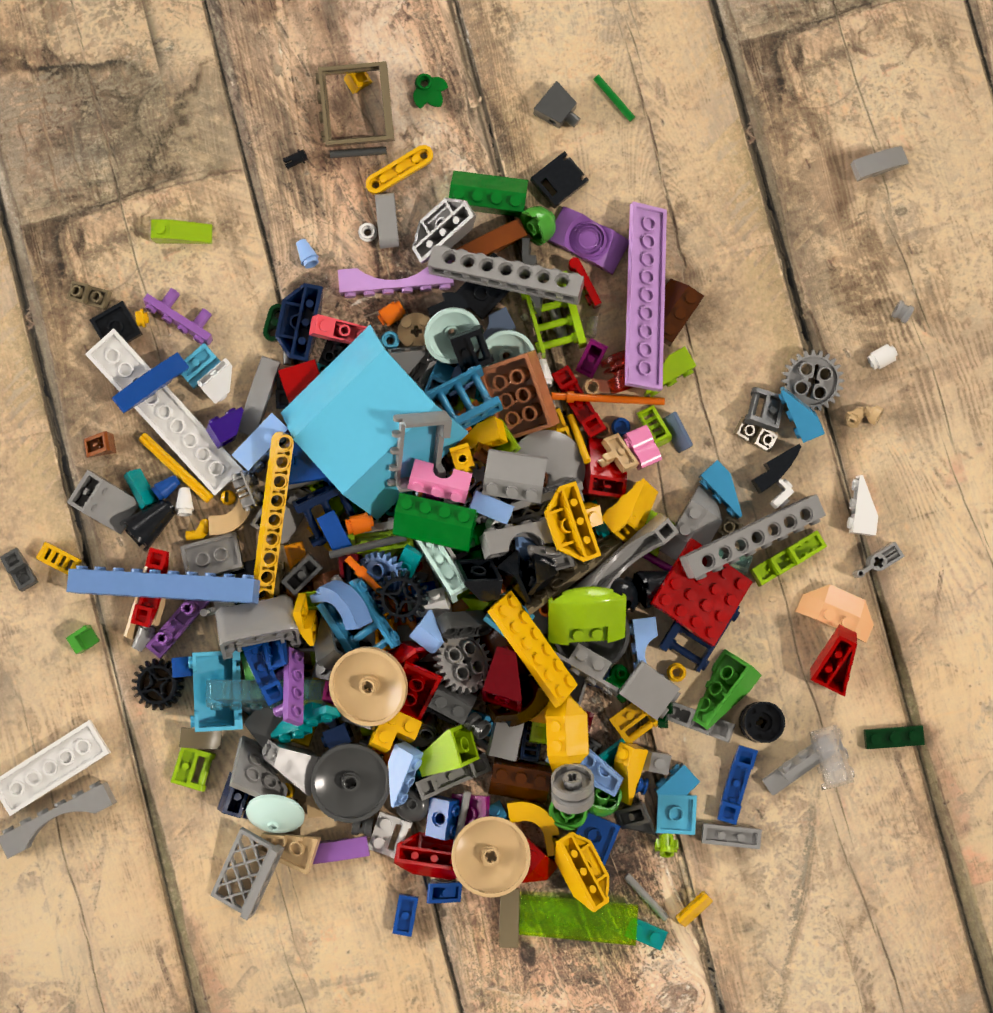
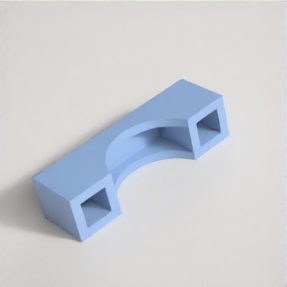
[629,617,663,675]

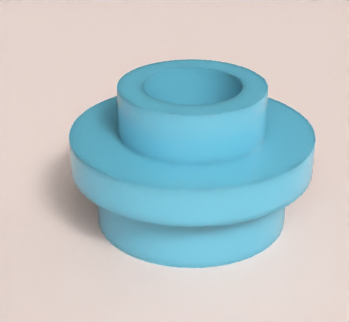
[380,331,400,349]

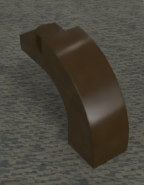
[486,676,549,727]

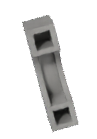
[479,517,555,560]

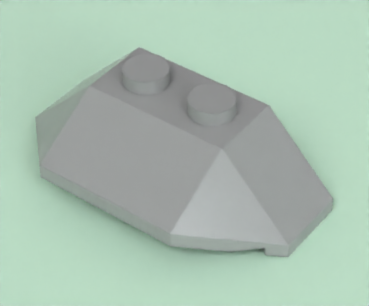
[412,198,476,263]
[659,486,723,560]

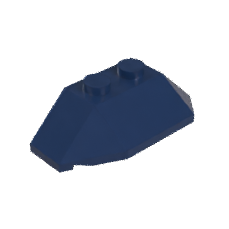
[275,283,323,362]

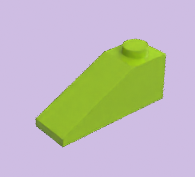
[151,219,213,244]

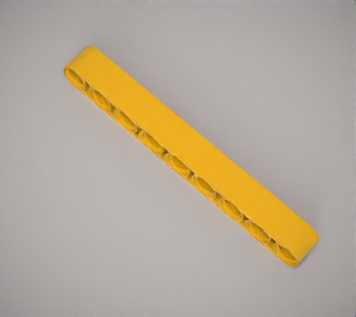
[254,431,294,601]

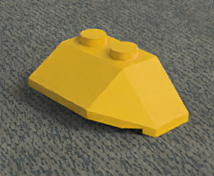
[544,481,601,562]
[546,695,589,772]
[555,831,609,912]

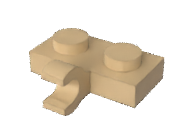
[598,433,639,473]

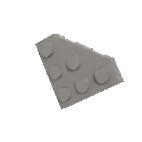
[229,736,288,797]

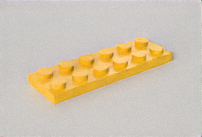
[487,590,578,708]

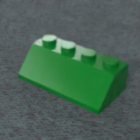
[449,170,528,217]
[393,493,478,552]

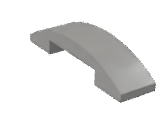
[414,752,492,801]

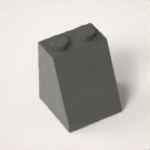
[428,675,481,725]

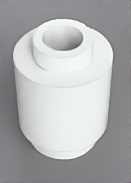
[867,344,898,370]

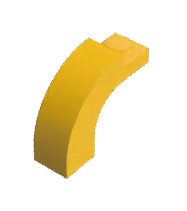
[507,799,560,857]

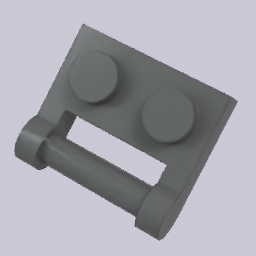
[744,387,784,432]

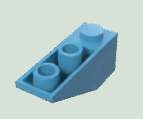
[778,386,825,443]
[699,460,742,519]

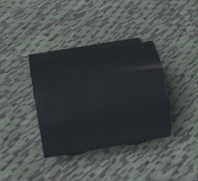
[427,292,469,319]

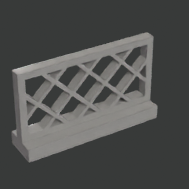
[210,827,285,920]

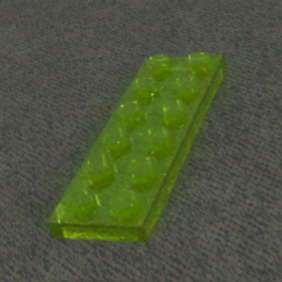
[519,894,638,946]

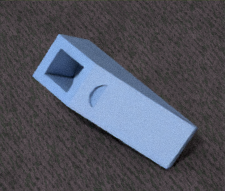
[388,742,423,808]

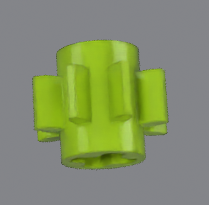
[654,833,679,858]

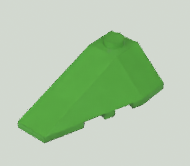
[693,649,762,730]

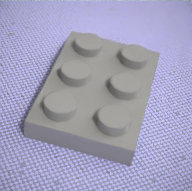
[180,531,245,576]

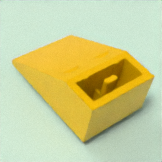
[602,478,658,542]

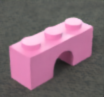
[407,459,472,504]

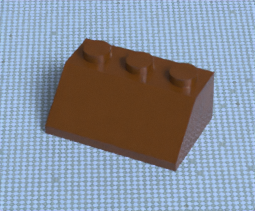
[664,279,704,347]
[488,757,552,804]

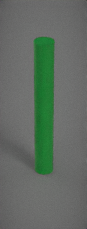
[593,74,635,122]

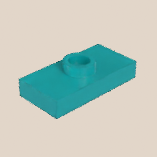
[397,544,424,577]

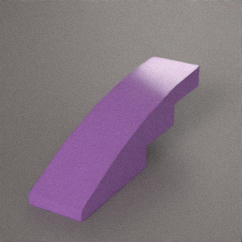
[313,835,370,864]

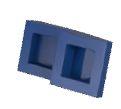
[316,510,352,550]

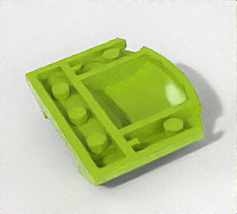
[548,586,627,645]

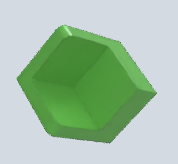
[66,625,100,654]

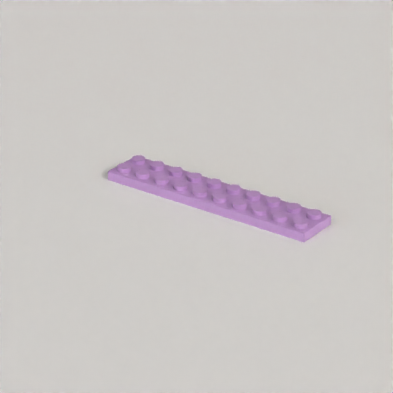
[624,202,667,392]

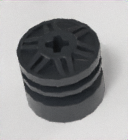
[739,702,785,743]

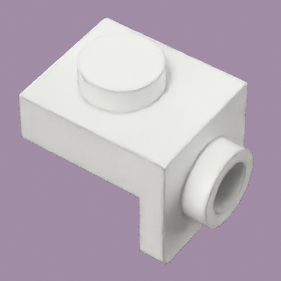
[769,478,794,509]

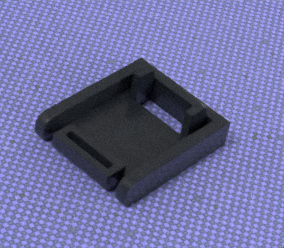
[530,151,589,209]

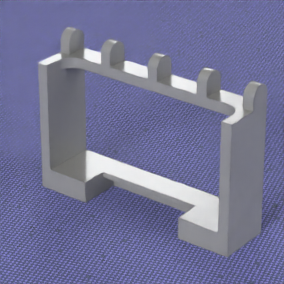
[387,411,452,492]

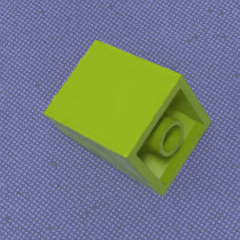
[418,724,480,777]

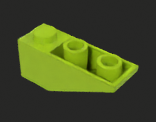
[644,346,696,397]

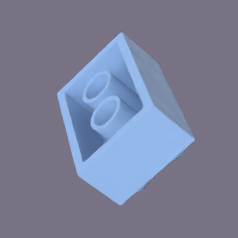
[232,413,292,474]

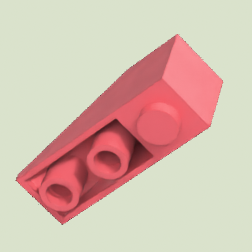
[309,314,367,344]

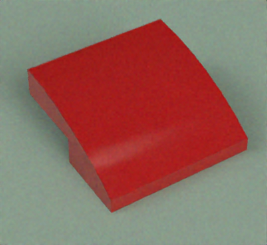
[278,359,320,404]

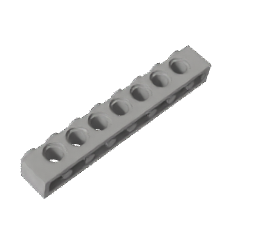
[427,245,584,305]
[679,494,826,581]

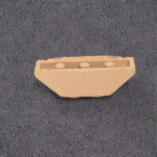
[795,584,874,643]

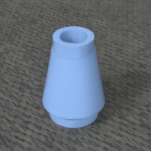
[296,239,319,269]

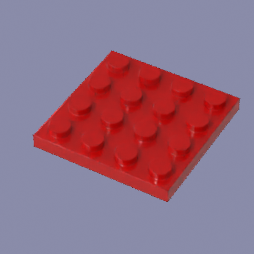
[650,538,753,646]

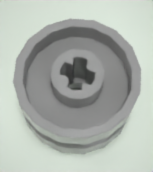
[551,763,594,814]

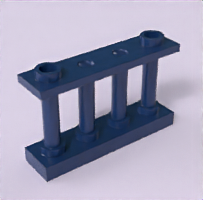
[292,484,376,547]
[658,606,740,672]

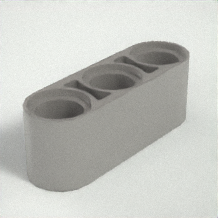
[375,193,399,249]

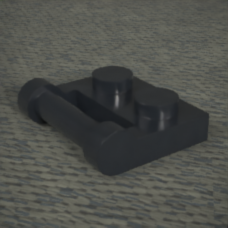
[449,325,494,373]

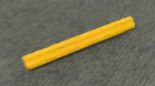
[138,433,213,503]

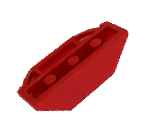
[507,819,558,883]
[394,832,457,880]

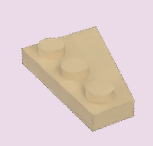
[257,832,321,875]

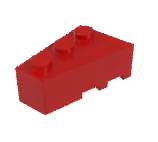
[810,624,857,697]

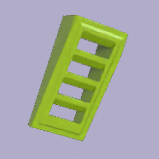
[637,405,672,448]

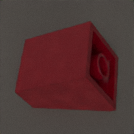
[482,646,522,712]

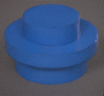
[611,418,630,437]

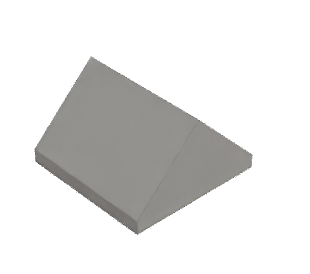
[486,722,524,761]

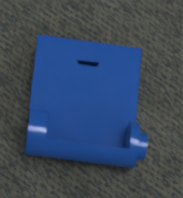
[285,440,334,486]

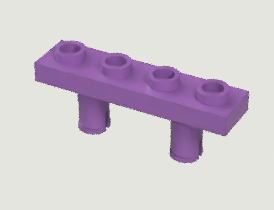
[143,288,213,346]
[146,600,211,659]
[273,647,304,726]

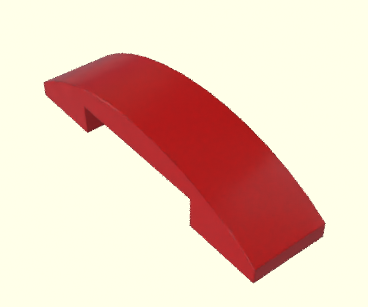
[552,365,607,439]
[130,547,169,628]

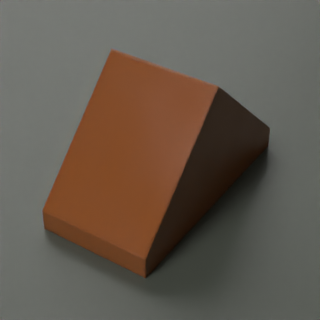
[84,431,116,458]

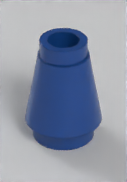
[151,475,181,501]

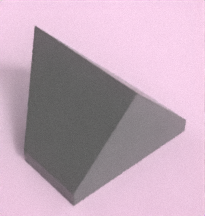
[615,800,657,835]

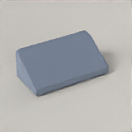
[662,412,693,453]

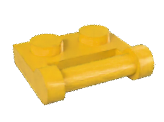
[609,702,658,743]

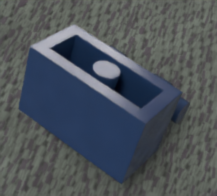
[321,718,355,749]
[217,772,255,820]

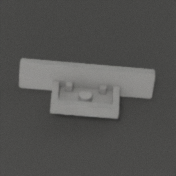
[555,643,619,697]
[762,736,835,795]

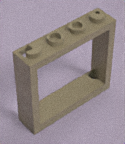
[315,61,395,147]

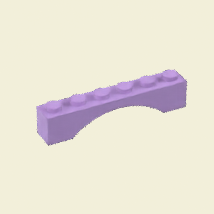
[338,260,454,298]

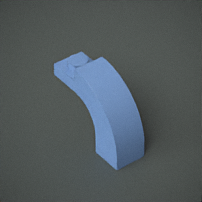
[310,580,372,630]

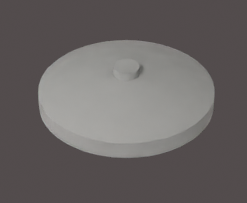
[516,430,585,507]

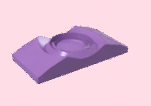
[548,206,629,275]

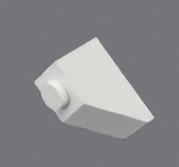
[197,358,232,404]

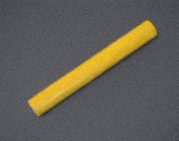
[567,414,591,464]

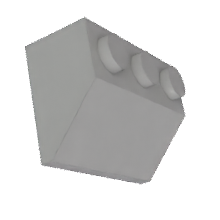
[482,449,548,503]

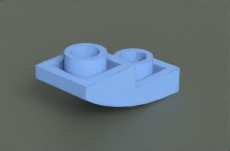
[469,490,515,525]

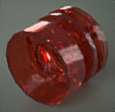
[600,350,633,394]

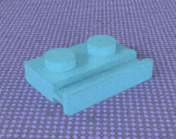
[181,343,221,389]

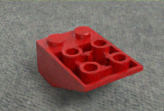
[582,437,627,500]

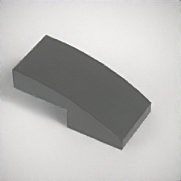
[0,547,38,592]

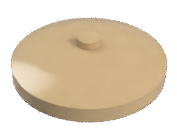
[329,646,408,726]
[451,816,531,898]

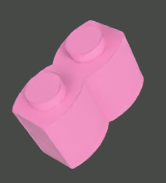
[623,425,662,470]

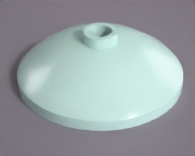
[424,307,480,364]
[478,330,535,368]
[246,794,305,833]

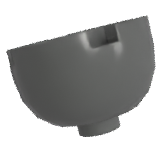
[395,783,430,822]

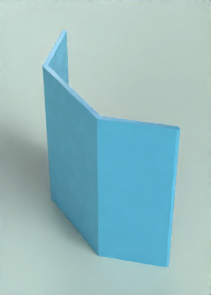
[281,325,469,520]

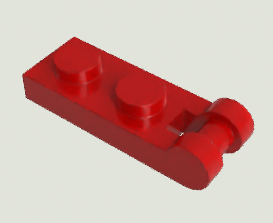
[568,257,602,309]

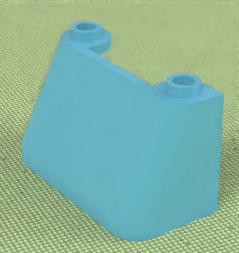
[188,650,243,732]

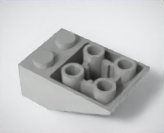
[67,470,139,534]

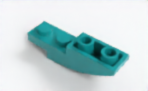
[271,702,341,743]

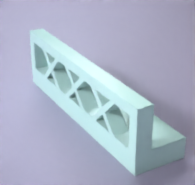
[414,540,468,603]

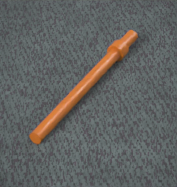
[551,391,665,405]
[344,555,417,630]

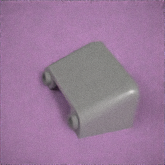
[215,594,301,660]

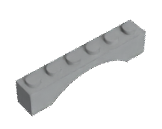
[574,512,679,588]
[0,781,117,859]

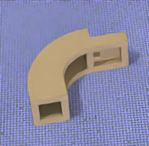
[208,485,255,536]

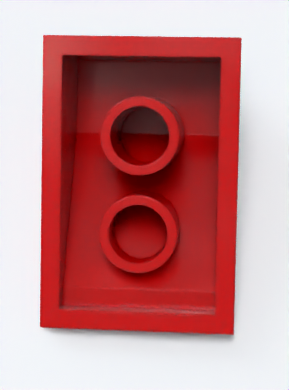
[399,661,442,721]

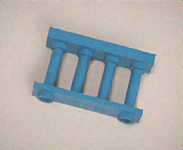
[425,365,503,429]
[317,578,402,653]

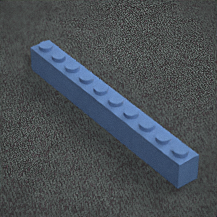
[66,566,260,604]

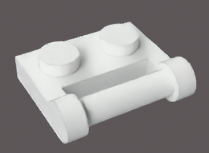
[369,811,413,859]

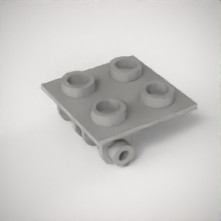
[232,471,264,512]

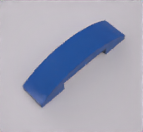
[241,643,283,707]
[717,745,758,825]

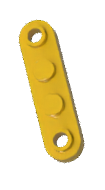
[366,145,433,195]

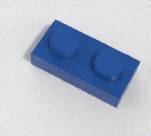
[392,893,419,937]

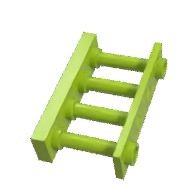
[520,270,587,358]

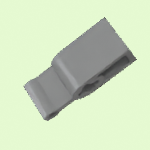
[852,542,905,578]

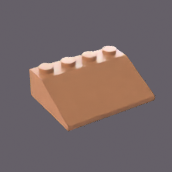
[480,350,560,438]

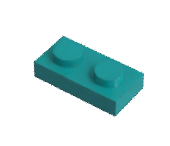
[624,916,668,951]

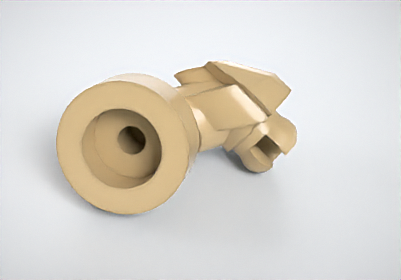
[844,405,884,428]

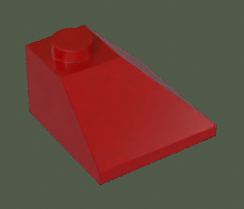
[387,640,429,667]

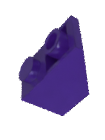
[206,407,244,449]

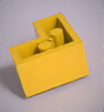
[367,712,422,753]

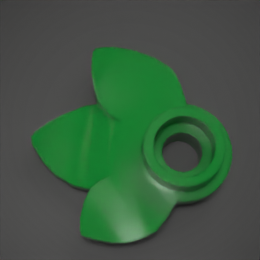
[413,74,448,109]
[605,664,631,703]

